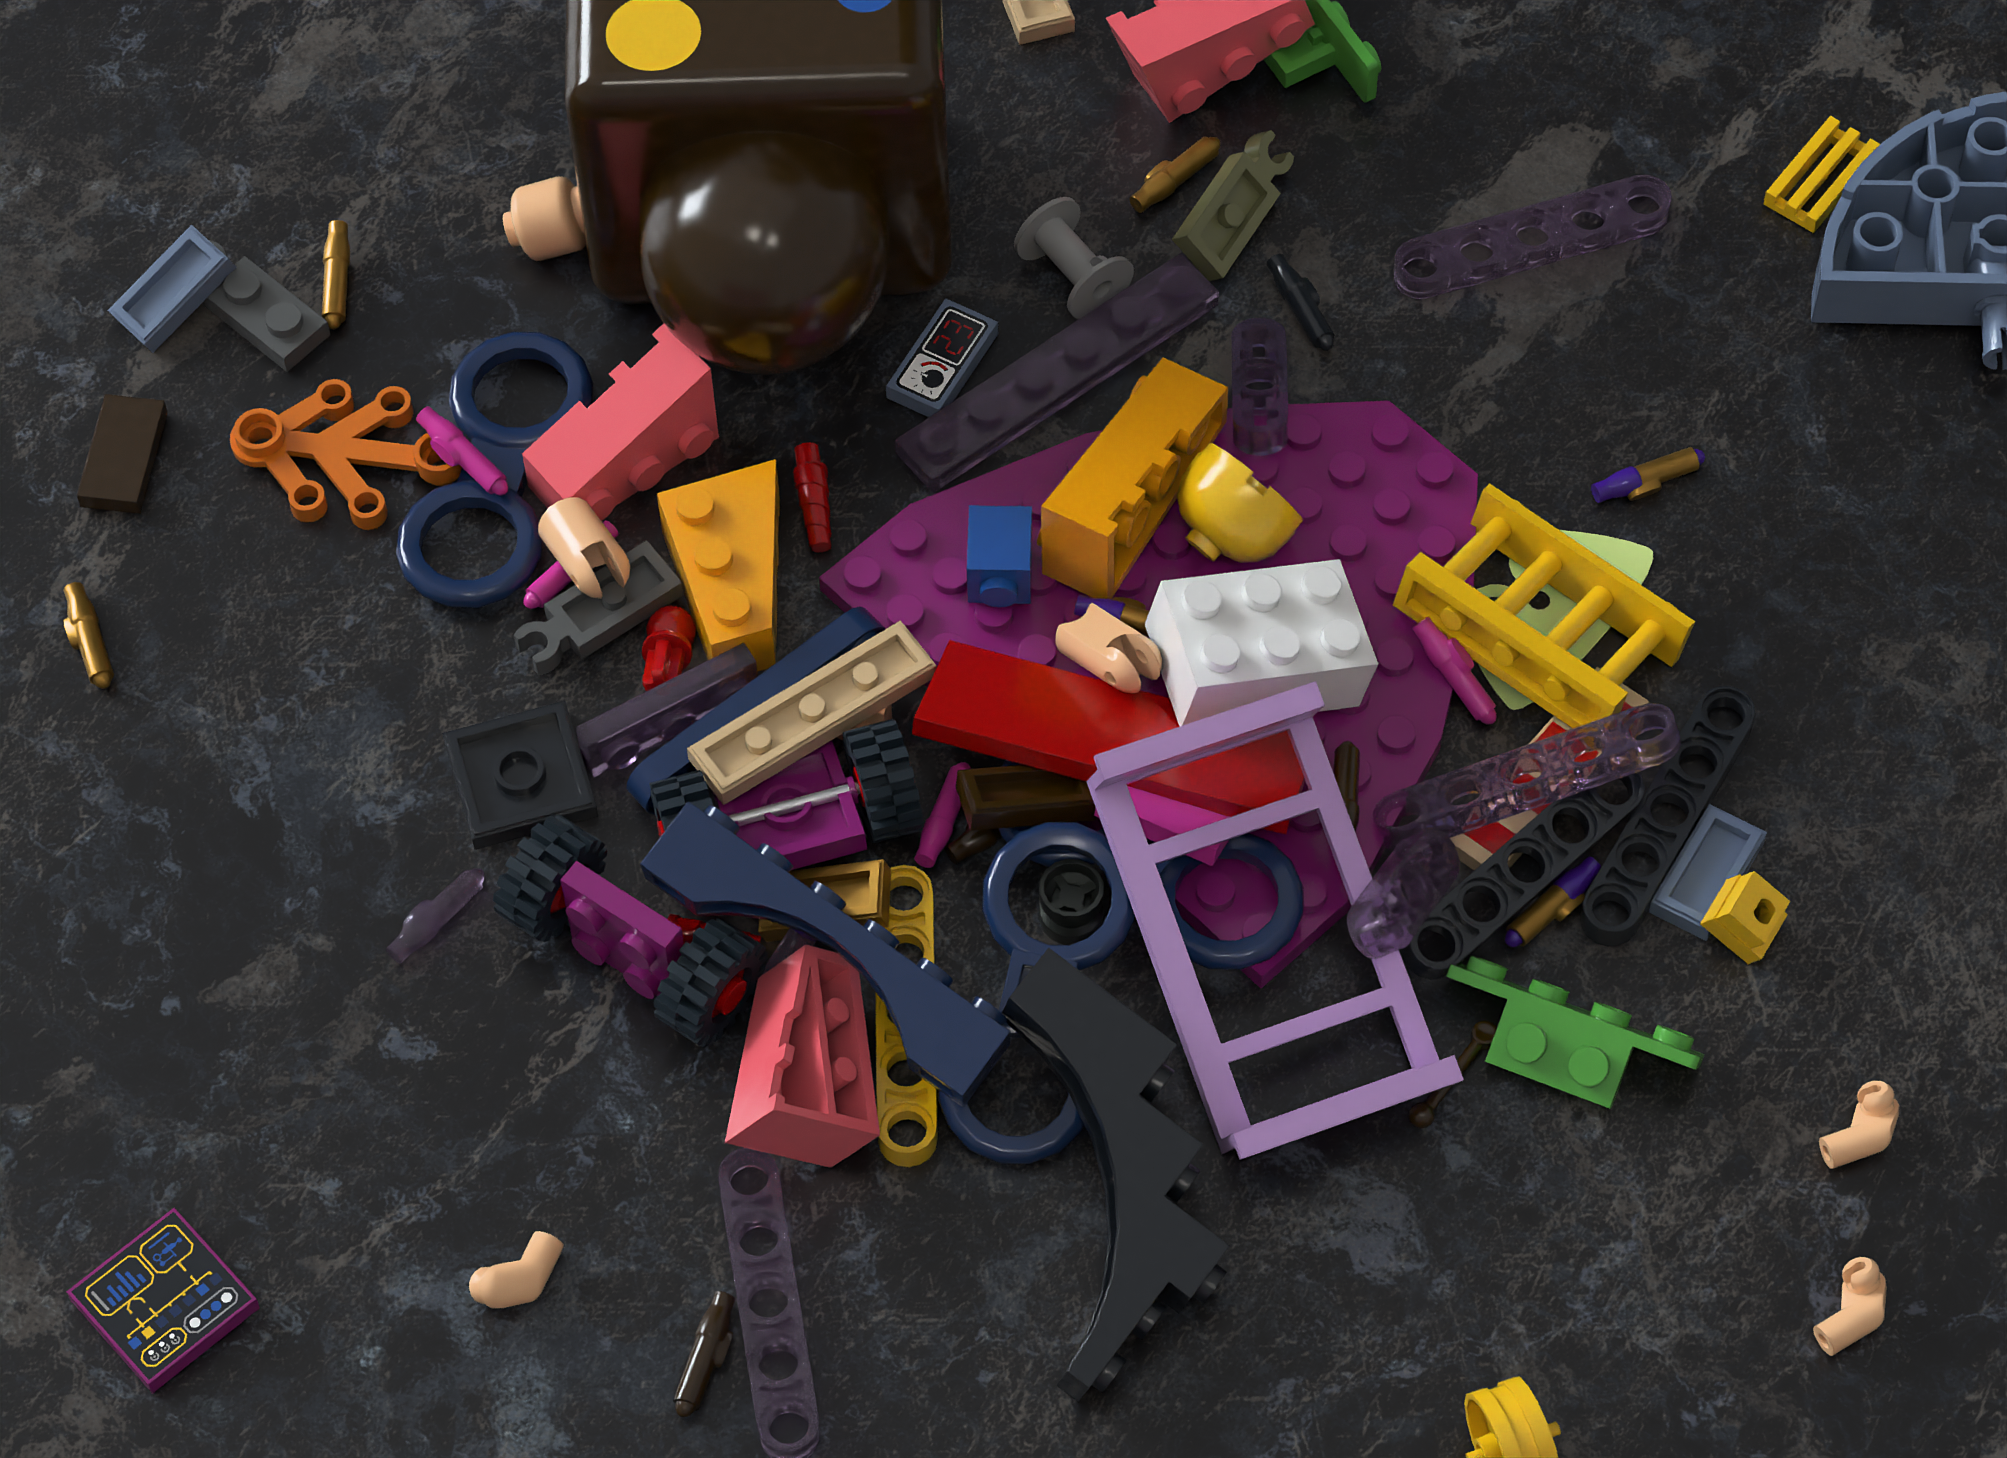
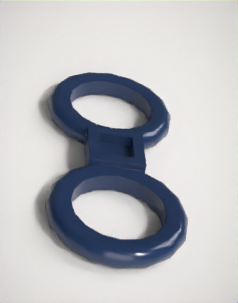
[396,332,593,608]
[998,760,1304,970]
[938,822,1136,1164]

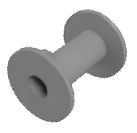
[1014,197,1134,320]

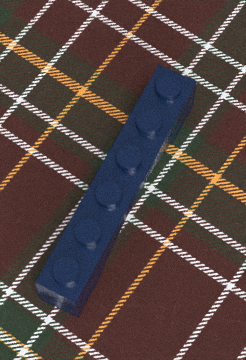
[640,801,1010,1107]

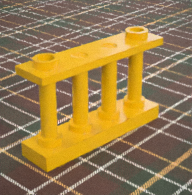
[1393,483,1695,746]

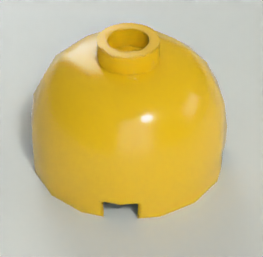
[1177,443,1303,563]

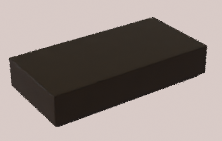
[77,394,168,514]
[955,765,1096,831]

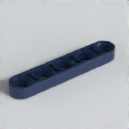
[626,606,885,814]

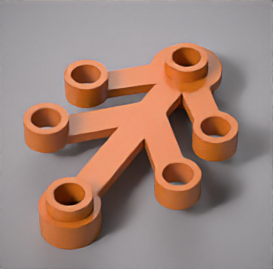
[230,379,462,530]

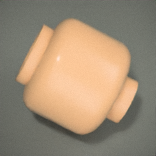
[503,177,586,261]

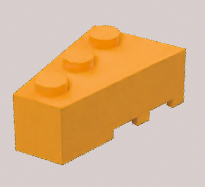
[657,459,780,684]

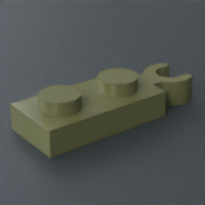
[1172,130,1294,281]

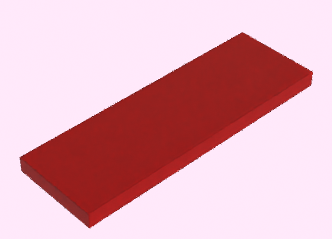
[912,640,1305,835]

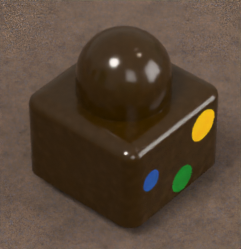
[565,0,952,375]

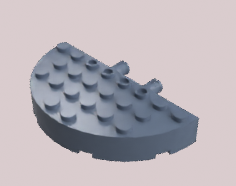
[1811,92,2007,370]

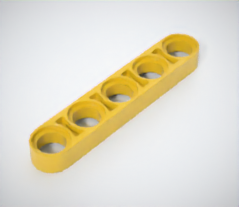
[876,865,938,1167]

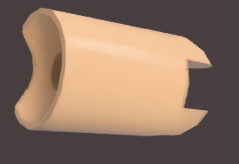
[538,497,630,599]
[1056,603,1162,693]

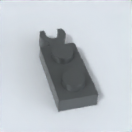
[203,240,331,372]
[514,540,684,675]

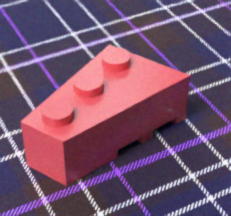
[1106,0,1315,123]

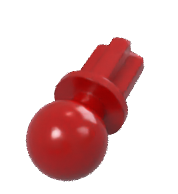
[642,605,696,699]

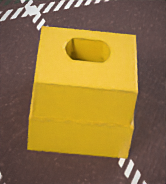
[1700,871,1790,964]

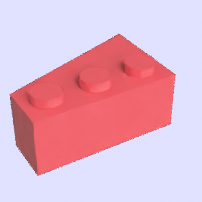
[522,323,719,521]
[725,944,880,1168]

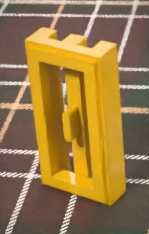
[1763,116,1880,233]

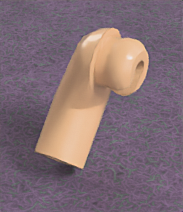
[1819,1081,1899,1169]
[469,1231,564,1308]
[1813,1257,1887,1356]

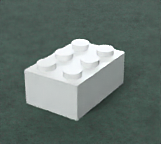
[1145,559,1378,727]

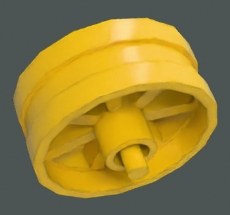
[1464,1376,1561,1458]

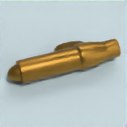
[1129,137,1221,213]
[322,220,350,330]
[63,582,114,689]

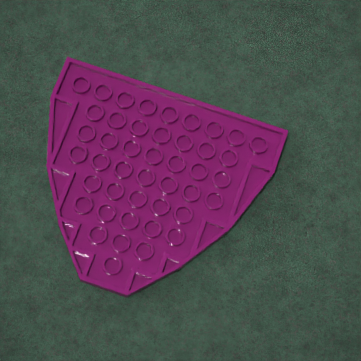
[819,401,1478,988]

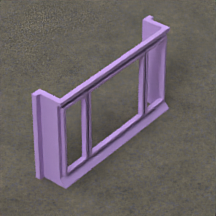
[1087,681,1464,1160]

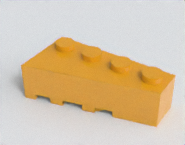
[1037,357,1228,599]

